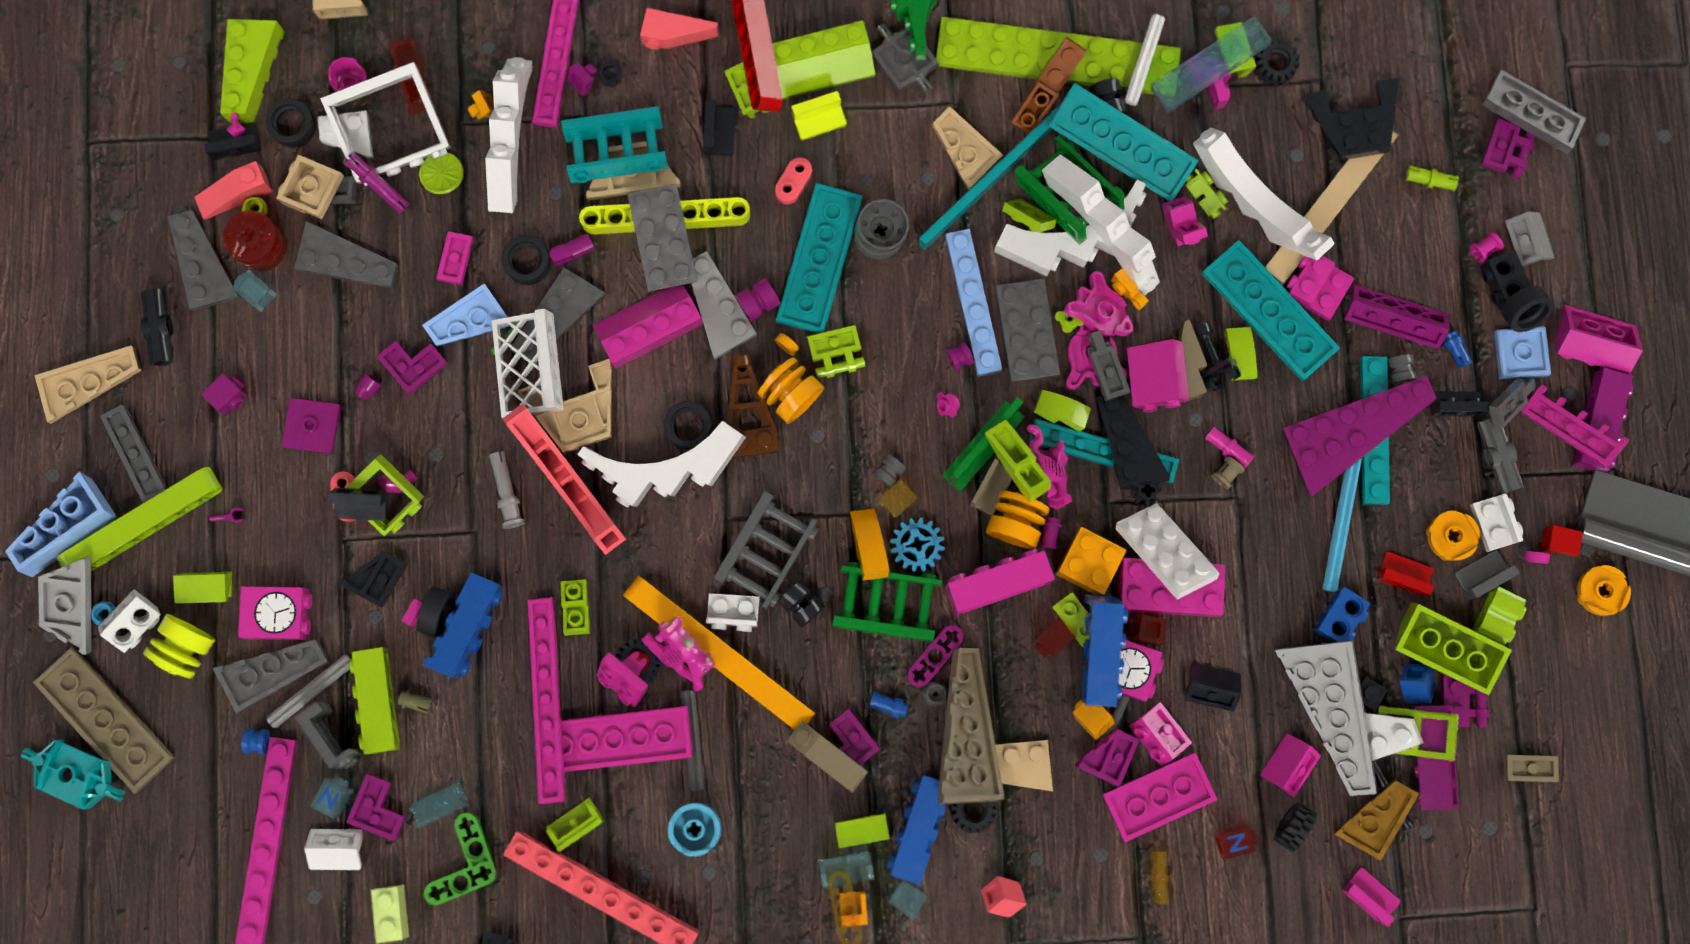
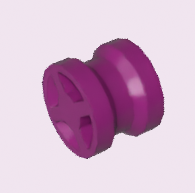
[945,341,974,372]

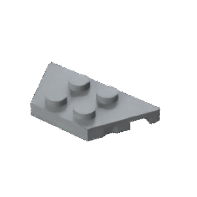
[38,557,91,655]

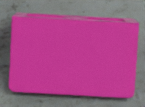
[1261,734,1321,798]
[1341,868,1400,927]

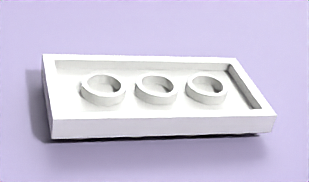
[1115,503,1219,599]

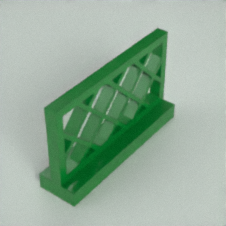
[941,397,1025,493]

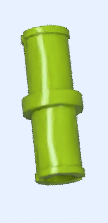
[1405,165,1459,191]

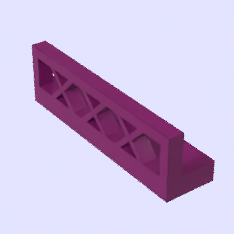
[1344,284,1449,349]

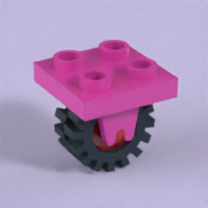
[596,639,661,708]

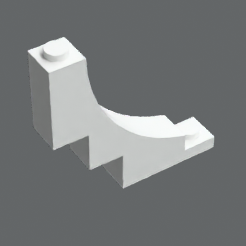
[1193,128,1334,260]

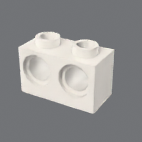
[98,589,160,653]

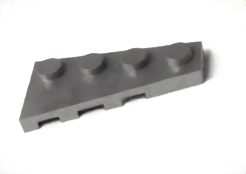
[168,210,241,311]
[213,640,329,713]

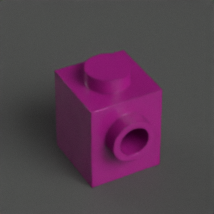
[201,373,247,416]

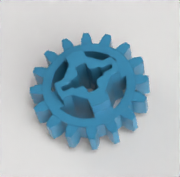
[890,518,945,573]

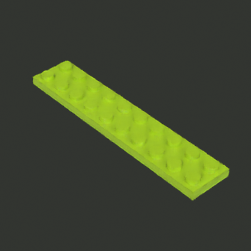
[936,17,1181,97]

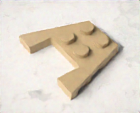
[517,359,612,454]

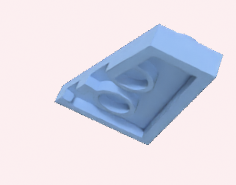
[422,284,510,346]

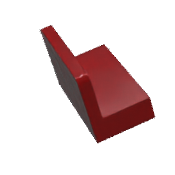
[1376,552,1434,597]

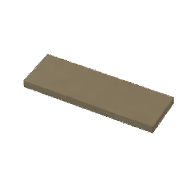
[33,647,175,794]

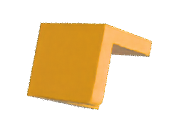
[839,891,868,927]

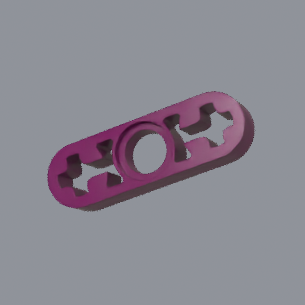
[907,625,963,687]

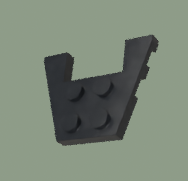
[1303,78,1399,160]

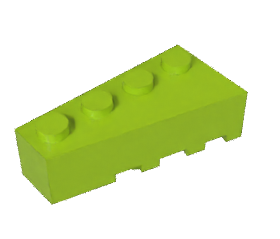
[220,19,285,123]

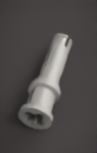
[489,451,525,529]

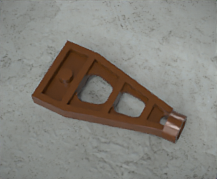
[727,355,779,459]

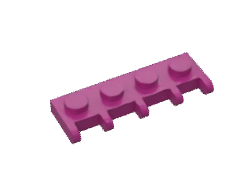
[1521,385,1629,469]

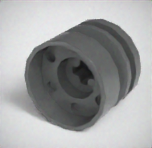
[853,199,909,260]

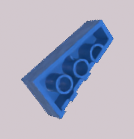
[423,572,504,679]
[1082,595,1128,707]
[887,775,946,885]

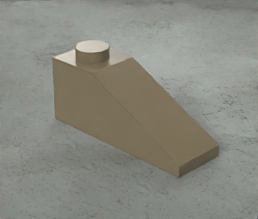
[786,721,868,793]

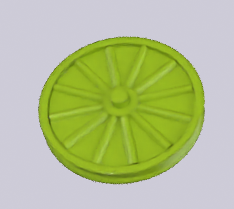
[419,153,464,194]

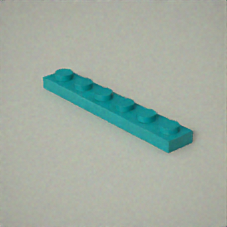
[1360,356,1390,505]

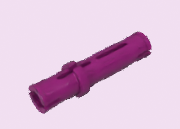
[343,151,409,214]

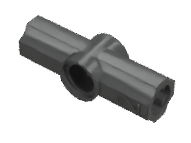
[1477,418,1524,494]

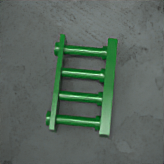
[1014,135,1125,245]
[833,562,942,642]

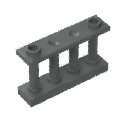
[714,491,819,610]

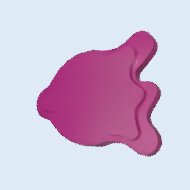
[1064,271,1133,337]
[1066,324,1128,390]

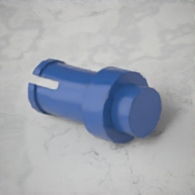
[1443,330,1473,369]
[869,692,909,719]

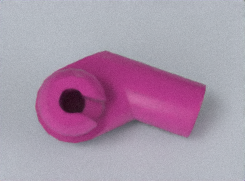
[379,470,418,493]

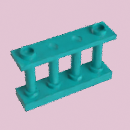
[562,106,668,183]

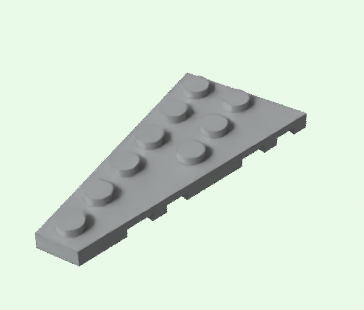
[1275,640,1377,796]

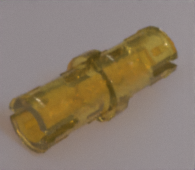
[1149,852,1170,904]

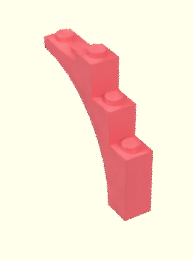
[502,403,626,555]

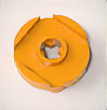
[1426,510,1480,561]
[1577,565,1631,616]

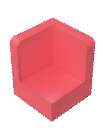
[981,876,1026,917]

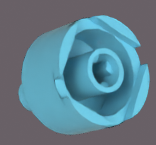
[668,803,722,856]

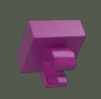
[567,62,597,97]

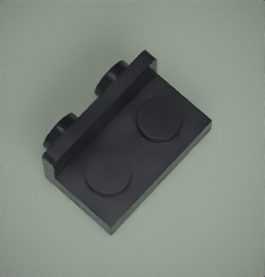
[1430,391,1490,417]

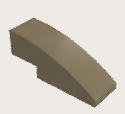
[1177,320,1207,403]

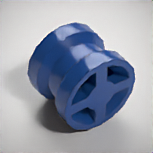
[242,728,270,755]

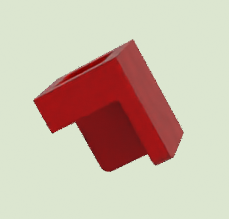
[1540,525,1583,557]

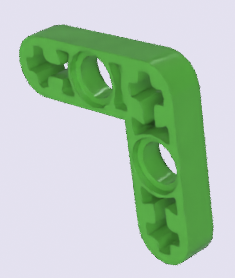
[424,813,498,905]

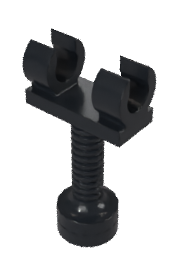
[1193,322,1241,392]

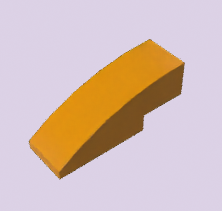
[850,508,889,581]

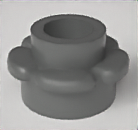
[923,682,948,707]

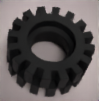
[1254,38,1300,87]
[950,801,998,834]
[1273,802,1317,852]

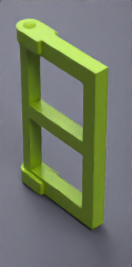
[1378,705,1459,761]

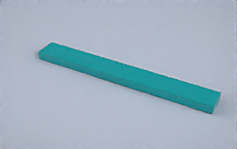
[919,107,1058,251]

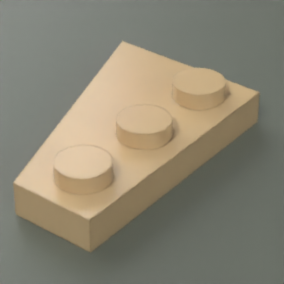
[932,106,1003,191]

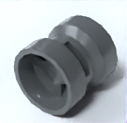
[1388,354,1418,384]
[872,454,906,489]

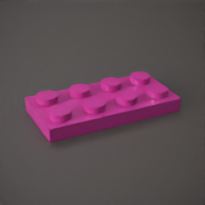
[1102,753,1218,842]

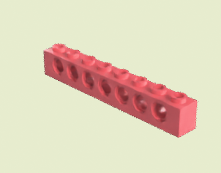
[504,831,700,944]

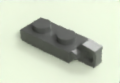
[1087,331,1130,401]
[1489,377,1536,428]

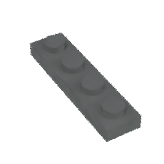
[100,404,167,503]

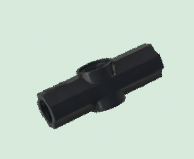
[141,288,174,366]

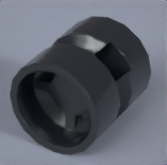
[1089,79,1127,115]
[778,580,825,628]

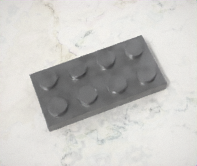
[1482,70,1586,154]
[628,184,697,292]
[995,279,1060,383]

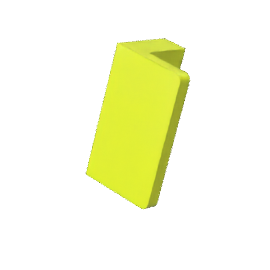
[791,91,846,140]

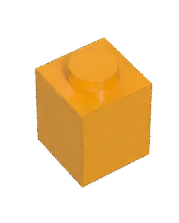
[1073,700,1115,740]

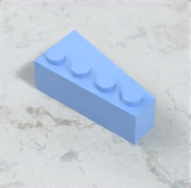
[5,472,117,577]

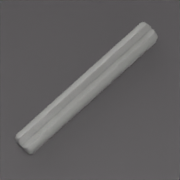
[266,655,351,728]

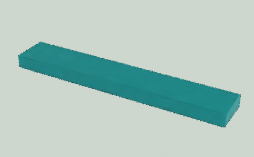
[1028,418,1179,484]

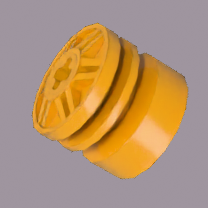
[758,357,824,424]
[986,491,1050,550]

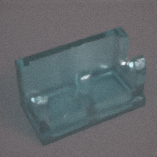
[409,782,470,829]
[818,851,874,889]

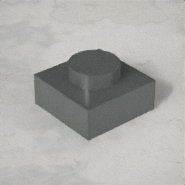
[331,176,357,204]

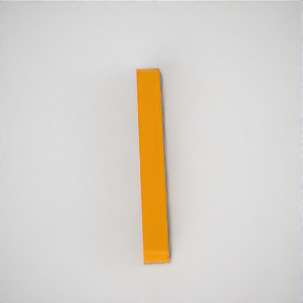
[623,575,815,730]

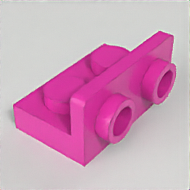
[1130,702,1192,766]

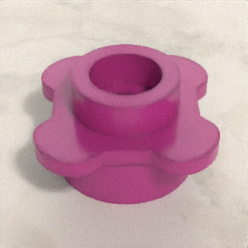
[936,392,960,418]

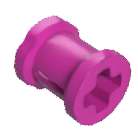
[1470,232,1504,263]

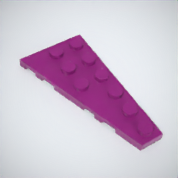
[1283,376,1437,499]

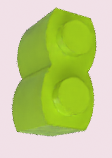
[1472,586,1526,645]

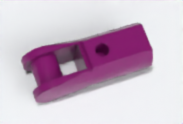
[549,233,595,266]

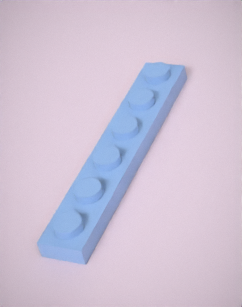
[945,229,1002,377]

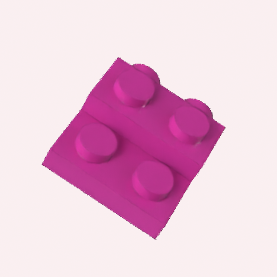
[1286,256,1354,321]

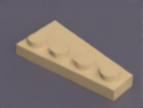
[35,345,142,424]
[995,740,1053,791]

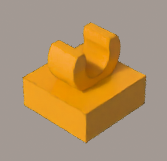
[468,90,494,120]

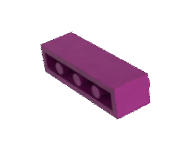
[1572,368,1634,472]
[1412,705,1459,810]

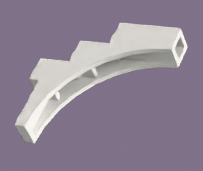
[485,57,532,213]
[1042,155,1160,296]
[994,180,1147,276]
[577,421,746,508]

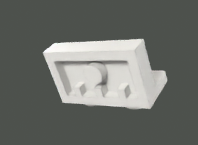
[1470,493,1523,552]
[706,593,760,632]

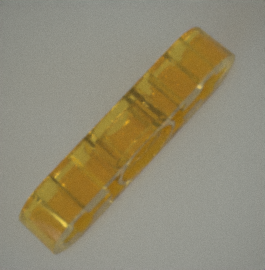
[828,871,862,944]

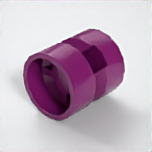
[734,277,781,322]

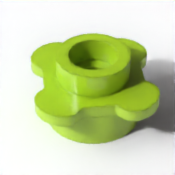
[1055,311,1084,333]

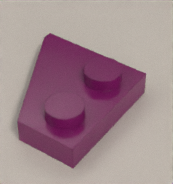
[1075,729,1139,787]

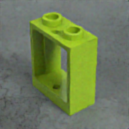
[346,454,425,536]

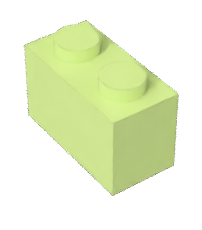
[371,885,409,943]

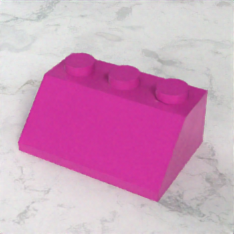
[1555,305,1643,375]

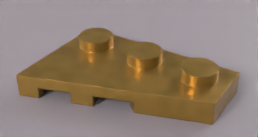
[1334,780,1419,861]

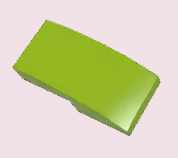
[1225,327,1257,380]
[1033,390,1091,432]
[561,579,590,636]

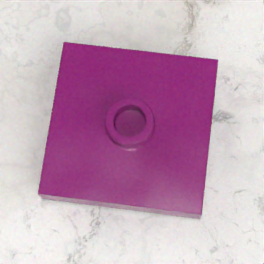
[281,398,341,454]

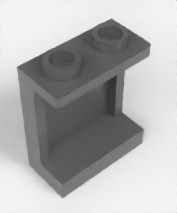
[295,702,363,769]

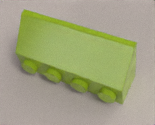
[772,20,875,99]
[1395,602,1512,695]

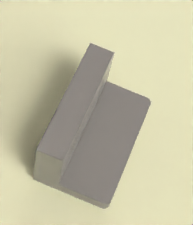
[1506,212,1554,267]

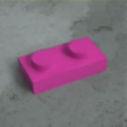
[437,231,474,285]

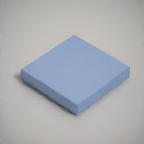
[1494,327,1551,380]

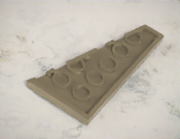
[937,648,1005,804]

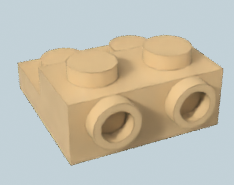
[276,155,344,219]

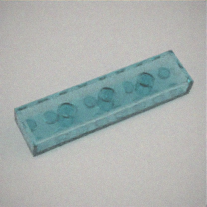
[1151,16,1272,113]

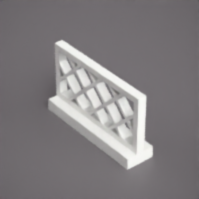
[491,309,564,418]

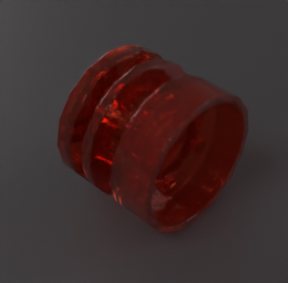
[223,211,287,272]

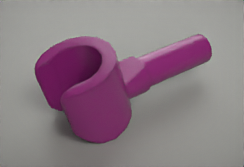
[209,508,245,524]

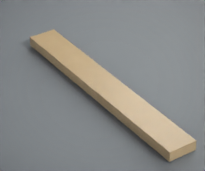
[1265,132,1398,285]

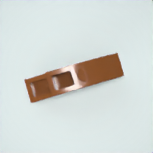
[1011,37,1087,134]

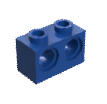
[1312,587,1371,643]

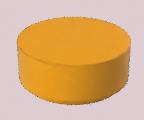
[774,333,799,356]

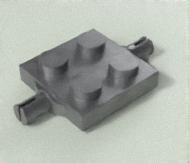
[871,23,939,94]

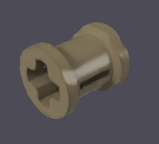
[1211,456,1244,489]

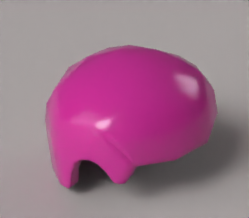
[328,57,367,92]

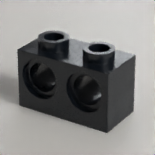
[1480,250,1531,311]

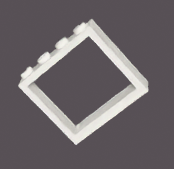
[320,62,451,186]

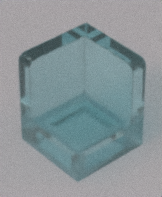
[888,879,927,920]

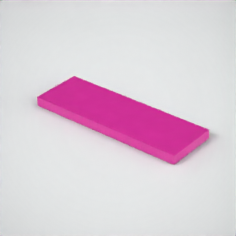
[561,706,693,772]

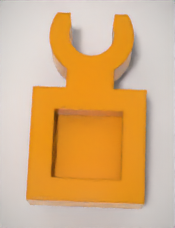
[1111,269,1148,311]

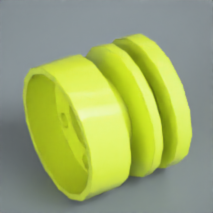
[143,614,215,679]

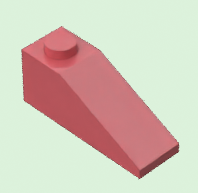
[640,8,719,50]
[195,161,273,220]

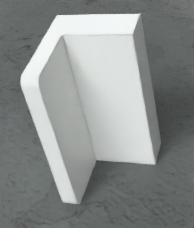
[305,829,363,870]

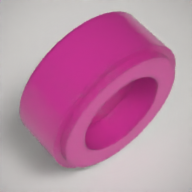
[1523,551,1551,564]

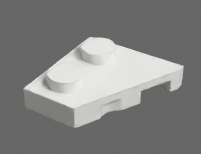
[318,111,373,159]
[1365,712,1423,760]

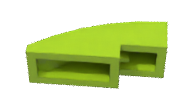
[985,420,1051,503]

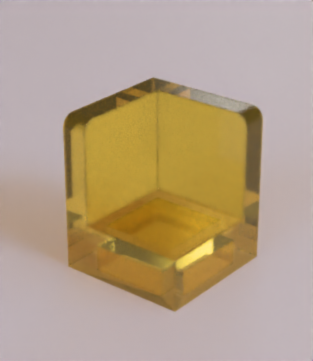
[878,479,918,518]

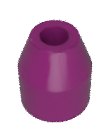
[355,373,382,400]

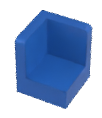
[1399,663,1436,705]

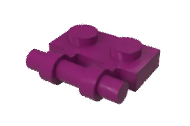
[1480,119,1535,179]
[1441,675,1489,728]

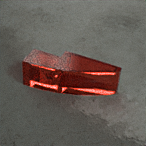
[389,37,434,115]

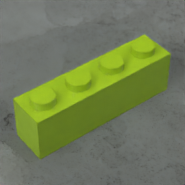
[349,647,401,754]

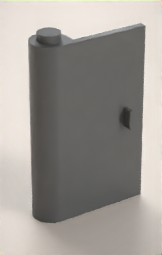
[1576,470,1690,576]

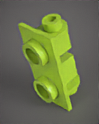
[1185,169,1228,219]
[1052,592,1089,647]

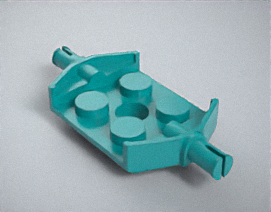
[21,739,125,810]

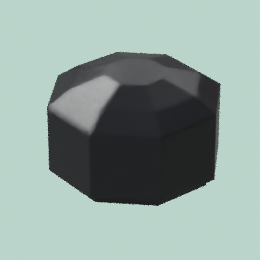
[598,61,623,88]

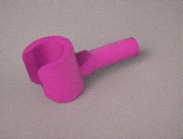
[226,113,246,137]

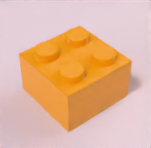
[1055,527,1127,596]

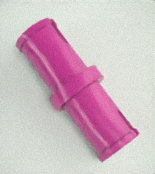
[1205,427,1255,468]

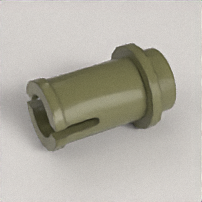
[398,689,433,714]

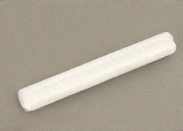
[1125,14,1165,106]

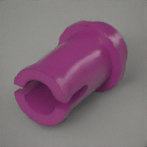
[1040,517,1062,549]

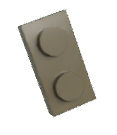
[1504,755,1559,782]

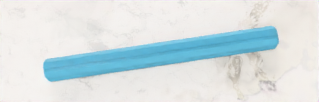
[1323,458,1362,592]

